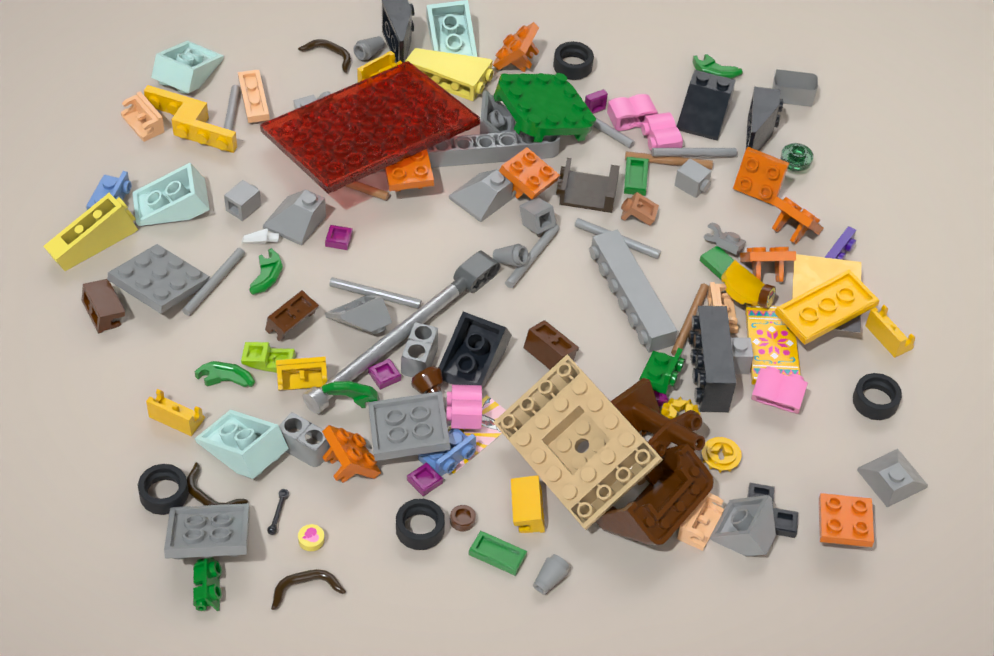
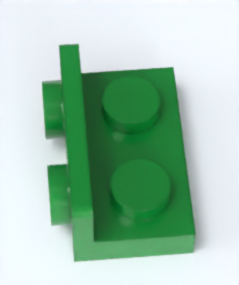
[639,348,685,394]

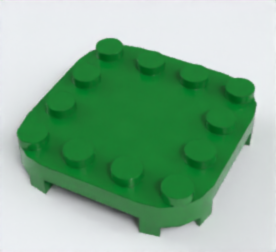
[493,73,596,143]

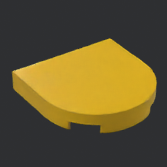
[721,260,765,307]

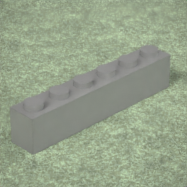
[589,229,677,353]

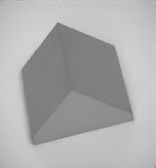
[480,90,515,134]

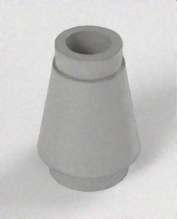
[353,36,385,60]
[493,244,528,267]
[533,554,569,595]

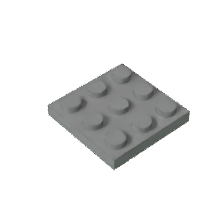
[107,244,210,314]
[368,391,451,461]
[164,503,250,560]

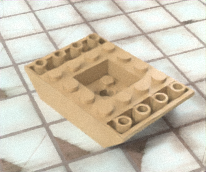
[493,355,663,530]

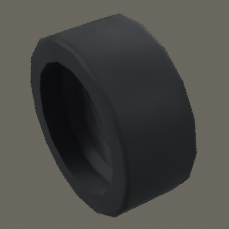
[553,41,594,80]
[853,373,902,420]
[137,463,189,515]
[396,498,445,550]

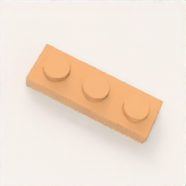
[238,70,270,123]

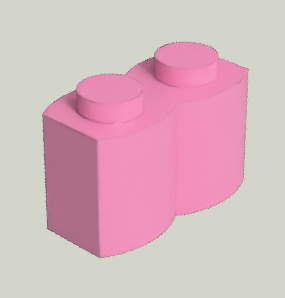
[607,94,658,131]
[641,112,683,150]
[751,366,808,414]
[446,385,482,429]

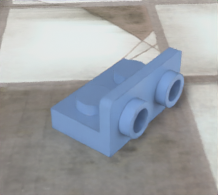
[86,171,132,210]
[418,428,476,476]

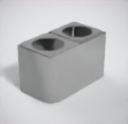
[772,69,818,107]
[401,322,438,378]
[279,412,331,467]

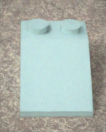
[426,0,477,57]
[151,41,224,94]
[132,163,210,226]
[195,409,289,479]

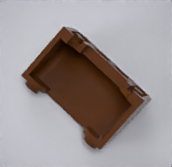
[596,443,714,546]

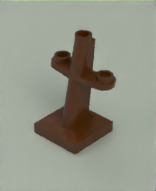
[611,378,705,457]

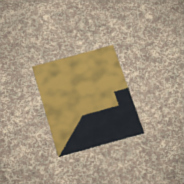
[792,254,861,333]

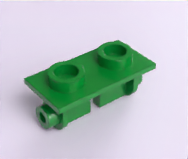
[193,557,222,611]

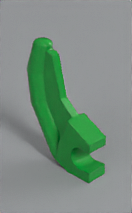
[692,54,743,79]
[249,248,283,295]
[194,361,255,387]
[322,381,380,408]

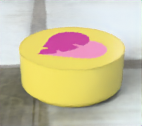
[298,524,324,551]

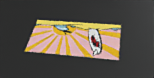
[447,395,506,474]

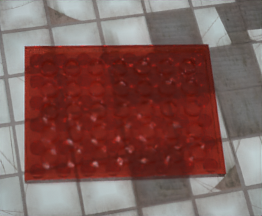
[260,61,480,194]

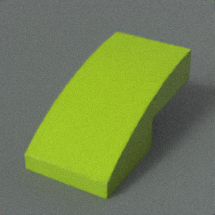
[241,342,296,373]

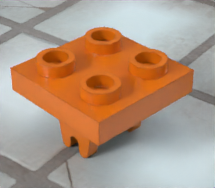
[493,22,539,72]
[499,147,560,200]
[733,147,789,205]
[382,148,434,192]
[772,196,824,244]
[740,247,796,282]
[322,425,381,483]
[819,493,874,547]

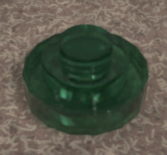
[780,143,814,171]

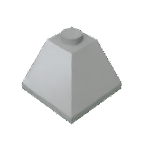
[449,169,513,222]
[263,189,326,246]
[325,295,392,334]
[857,449,928,507]
[710,495,776,556]

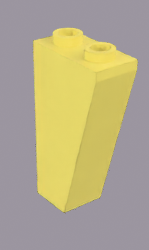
[405,48,494,101]
[43,193,138,271]

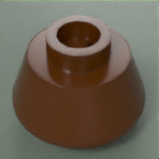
[411,366,443,394]

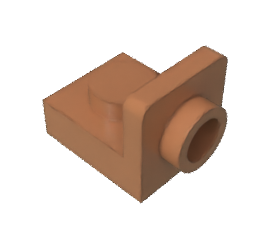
[621,192,659,226]

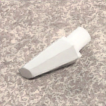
[242,229,279,244]

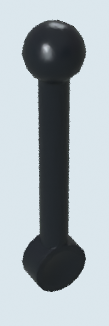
[267,489,289,535]

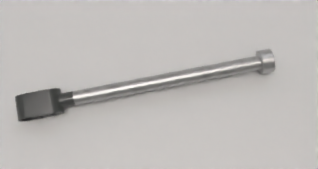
[303,250,500,414]

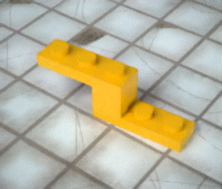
[144,85,237,153]

